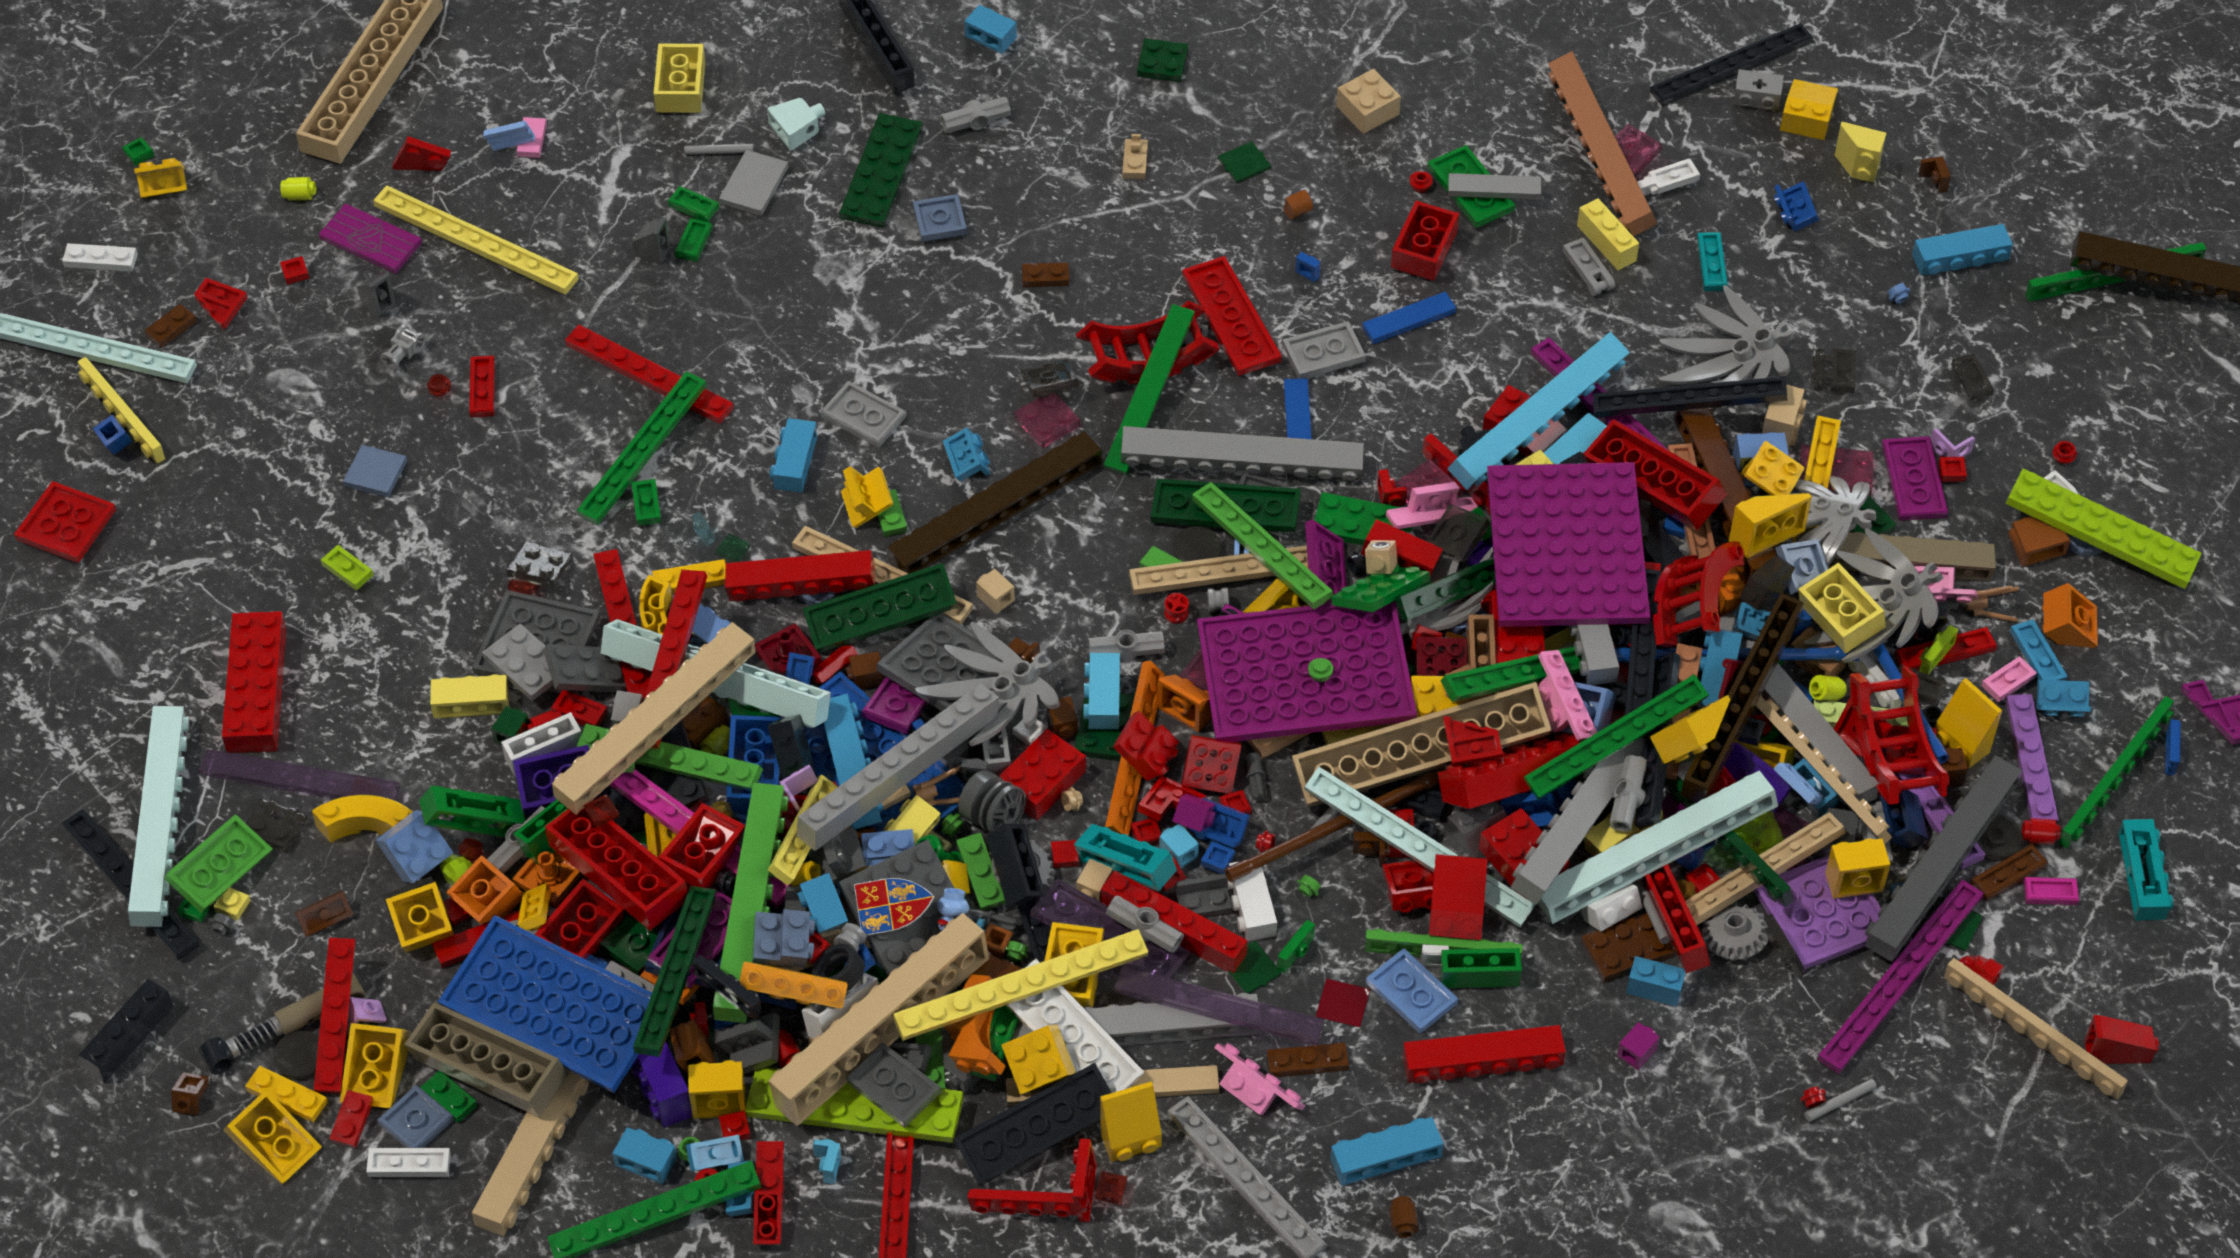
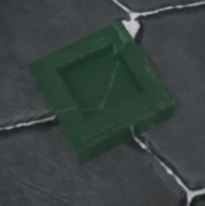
[716,533,750,563]

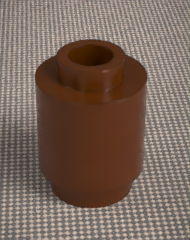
[1389,1196,1419,1239]

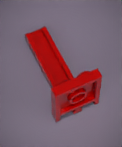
[967,1139,1097,1222]

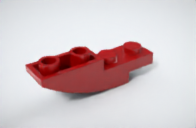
[753,1141,784,1245]

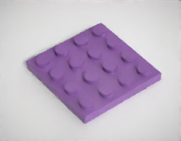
[1753,855,1881,971]

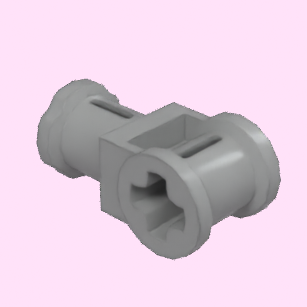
[380,324,426,370]

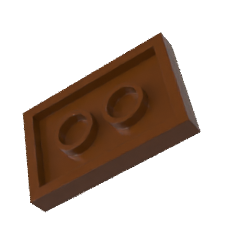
[1581,912,1675,982]

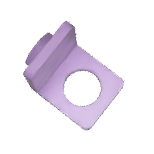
[1931,428,1975,457]
[780,765,818,813]
[347,997,387,1035]

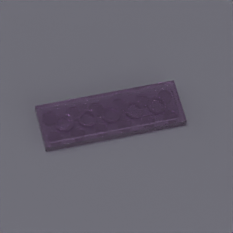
[1030,879,1190,989]

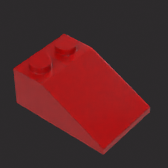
[1482,385,1568,457]
[658,803,746,890]
[1428,854,1487,940]

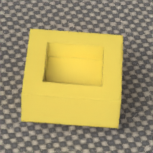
[214,888,251,921]

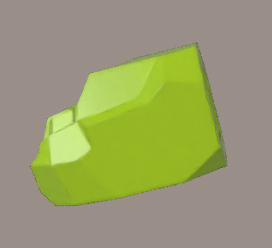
[440,854,472,887]

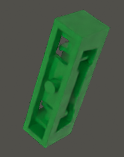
[419,785,525,837]

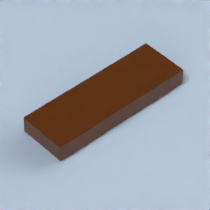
[1970,844,2048,902]

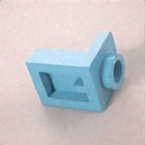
[813,1139,841,1184]

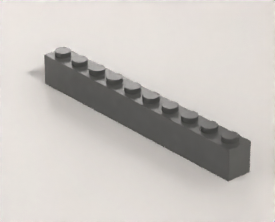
[1865,755,2022,962]

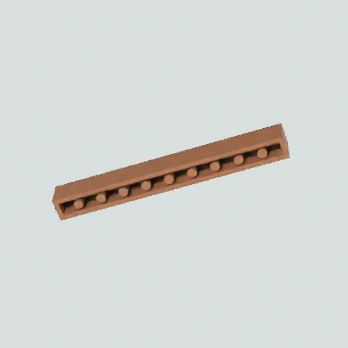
[1548,51,1658,236]

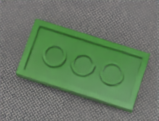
[164,814,273,913]

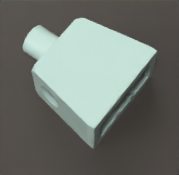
[767,98,825,151]

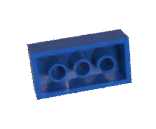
[726,715,782,816]

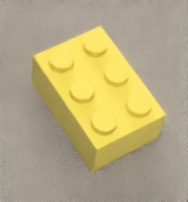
[654,44,705,113]
[1798,563,1886,654]

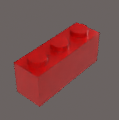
[1361,519,1443,584]

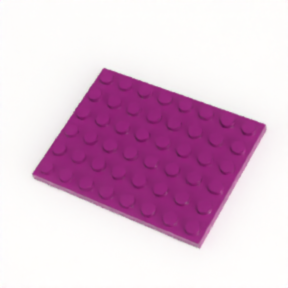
[1487,462,1650,627]
[1197,601,1417,742]

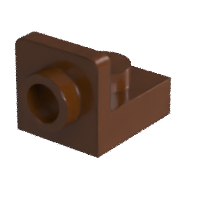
[1918,156,1951,193]
[1008,637,1040,664]
[1353,832,1390,866]
[171,1072,209,1116]

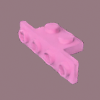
[1386,482,1478,529]
[1914,566,1978,603]
[1537,650,1597,741]
[1214,1043,1305,1116]

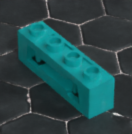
[2118,819,2173,921]
[1074,824,1177,891]

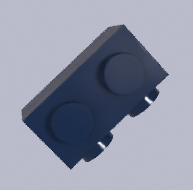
[1880,790,1928,850]

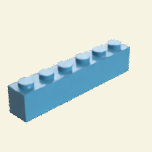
[824,693,884,829]

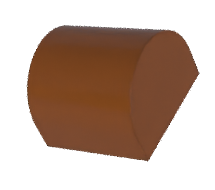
[1283,190,1313,219]
[985,923,1013,959]

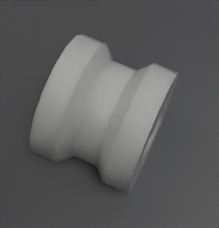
[1207,588,1229,613]
[833,923,867,952]

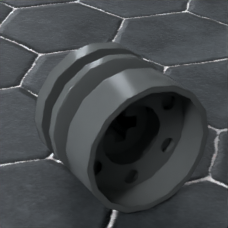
[958,770,1026,832]

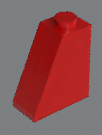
[2084,1015,2159,1064]

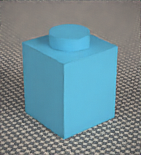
[1159,824,1199,868]

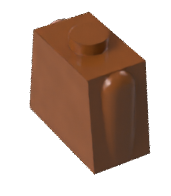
[2008,516,2070,567]
[669,1019,716,1076]

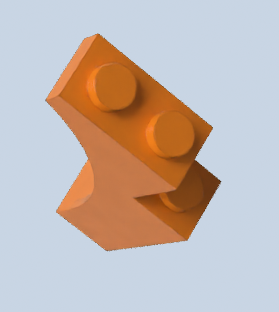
[944,974,1005,1075]

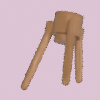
[1966,586,2019,622]
[913,765,961,806]

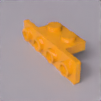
[739,961,848,1008]

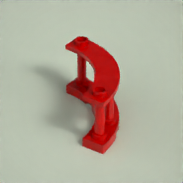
[1076,300,1220,384]
[1653,541,1744,647]
[1850,666,1949,805]

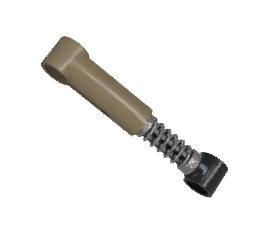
[199,973,366,1074]

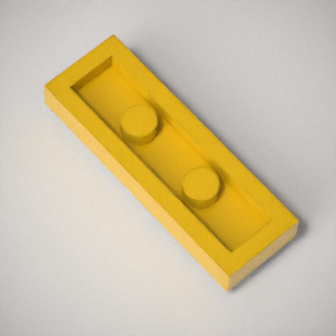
[652,559,726,594]
[517,883,551,931]
[245,1065,328,1123]

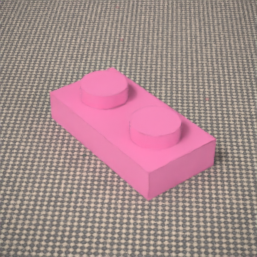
[1981,656,2037,703]

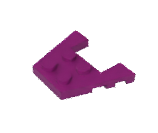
[2181,679,2240,745]

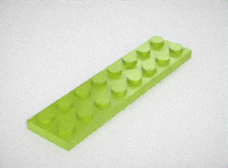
[2005,468,2201,589]
[745,1067,964,1143]

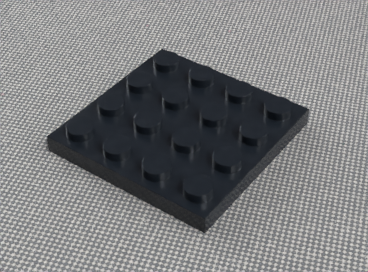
[600,720,709,834]

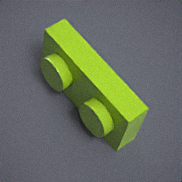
[321,545,374,591]
[1919,625,1958,676]

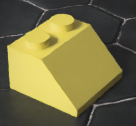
[1835,122,1886,183]

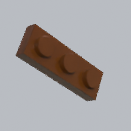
[1266,1042,1349,1077]

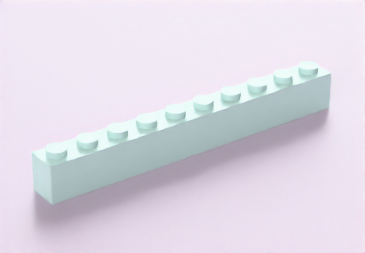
[601,619,831,728]
[128,706,189,927]
[1538,771,1778,924]

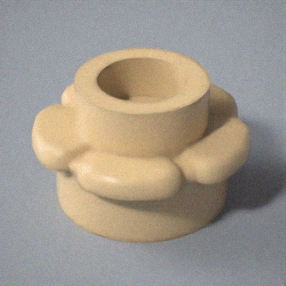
[1061,787,1083,812]

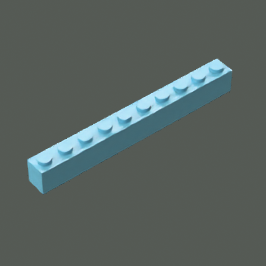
[1448,332,1630,490]

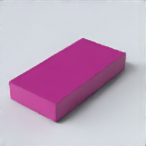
[2023,877,2079,905]

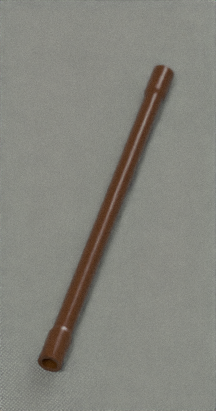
[1224,767,1446,882]

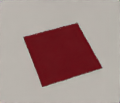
[1315,978,1371,1027]

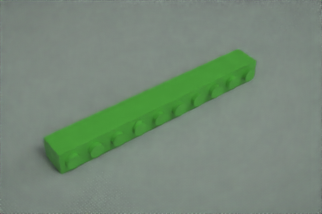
[713,782,789,1023]

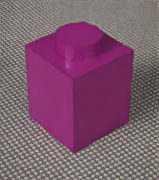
[1173,794,1215,832]
[1617,1022,1659,1071]

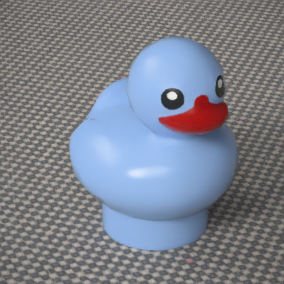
[937,888,969,931]

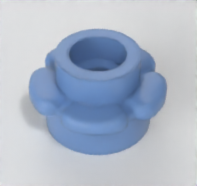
[1887,283,1910,304]

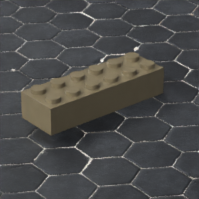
[404,1002,568,1117]

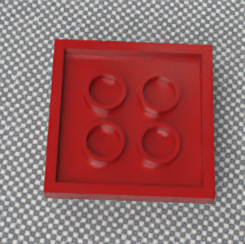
[14,481,117,563]

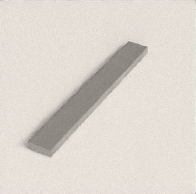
[1167,1096,1326,1258]

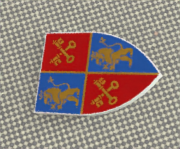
[854,878,935,936]

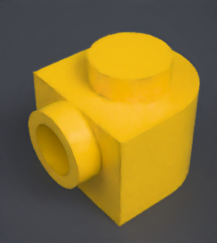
[790,861,821,887]

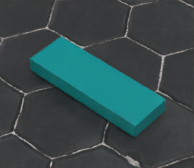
[1697,232,1728,291]

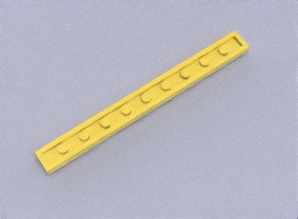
[373,186,579,295]
[893,929,1148,1041]

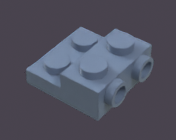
[752,909,815,968]

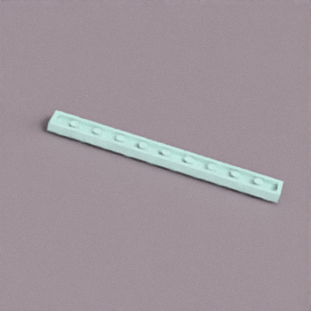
[0,313,197,383]
[1304,767,1535,928]

